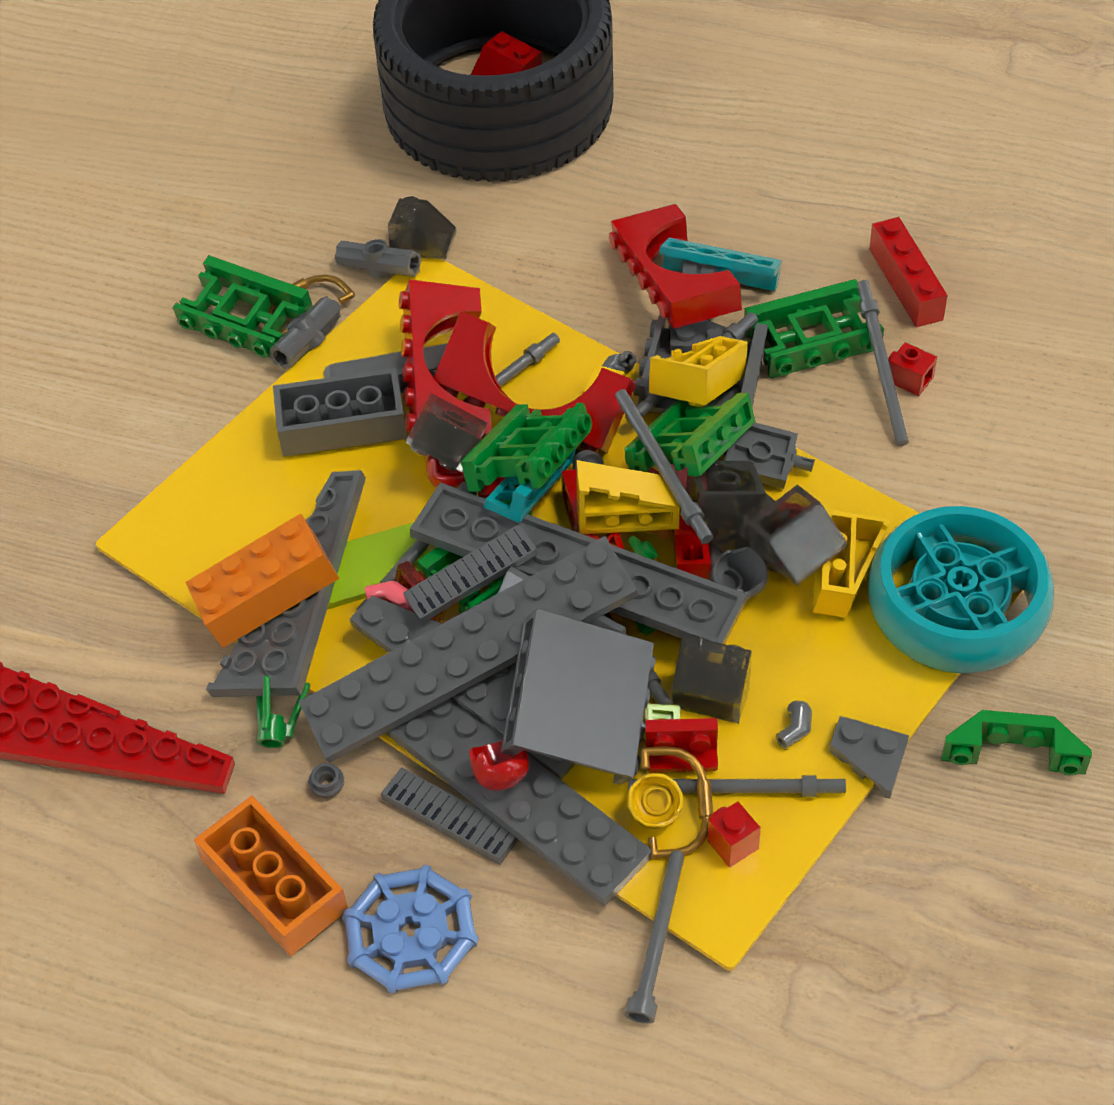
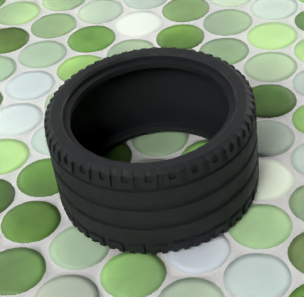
[373,0,614,182]

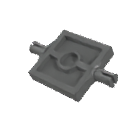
[722,422,815,489]

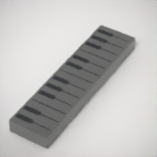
[403,524,538,624]
[381,767,519,865]

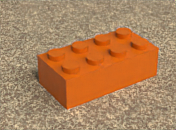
[185,513,339,648]
[194,795,348,957]

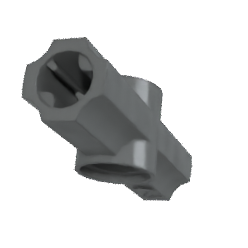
[334,239,422,278]
[270,296,341,369]

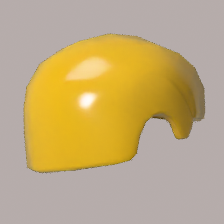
[628,773,683,829]

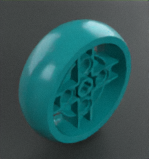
[868,506,1054,674]

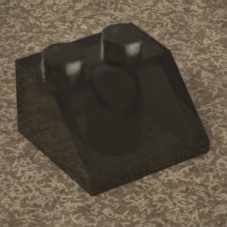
[388,196,456,259]
[406,393,487,472]
[686,460,766,531]

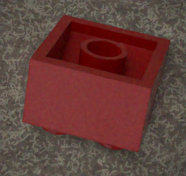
[471,31,542,76]

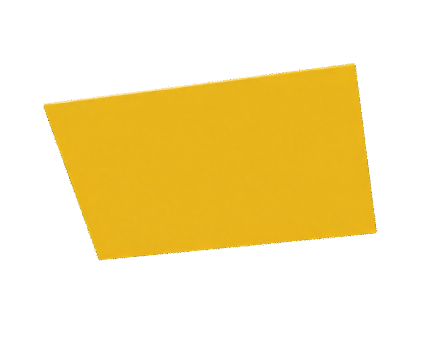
[96,251,1024,971]

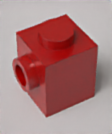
[888,342,937,396]
[707,801,761,868]

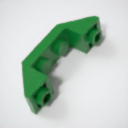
[941,710,1092,776]

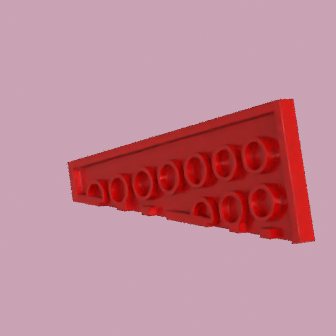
[0,662,235,794]

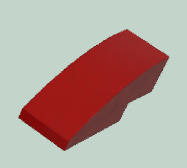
[672,499,711,581]

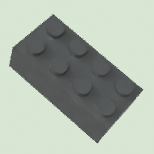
[273,368,407,457]

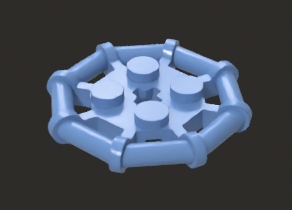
[342,865,479,994]

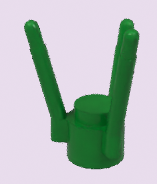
[256,675,310,748]

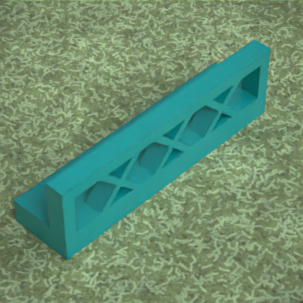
[659,238,782,291]
[484,449,576,523]

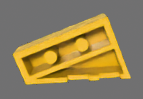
[649,336,748,407]
[577,460,680,534]
[813,508,891,618]

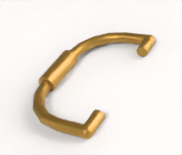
[268,274,355,335]
[639,746,714,859]

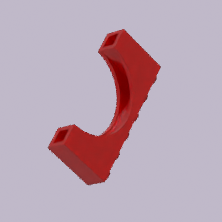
[609,204,742,329]
[398,279,492,449]
[433,311,637,453]

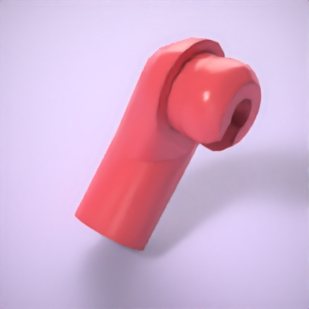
[365,581,411,611]

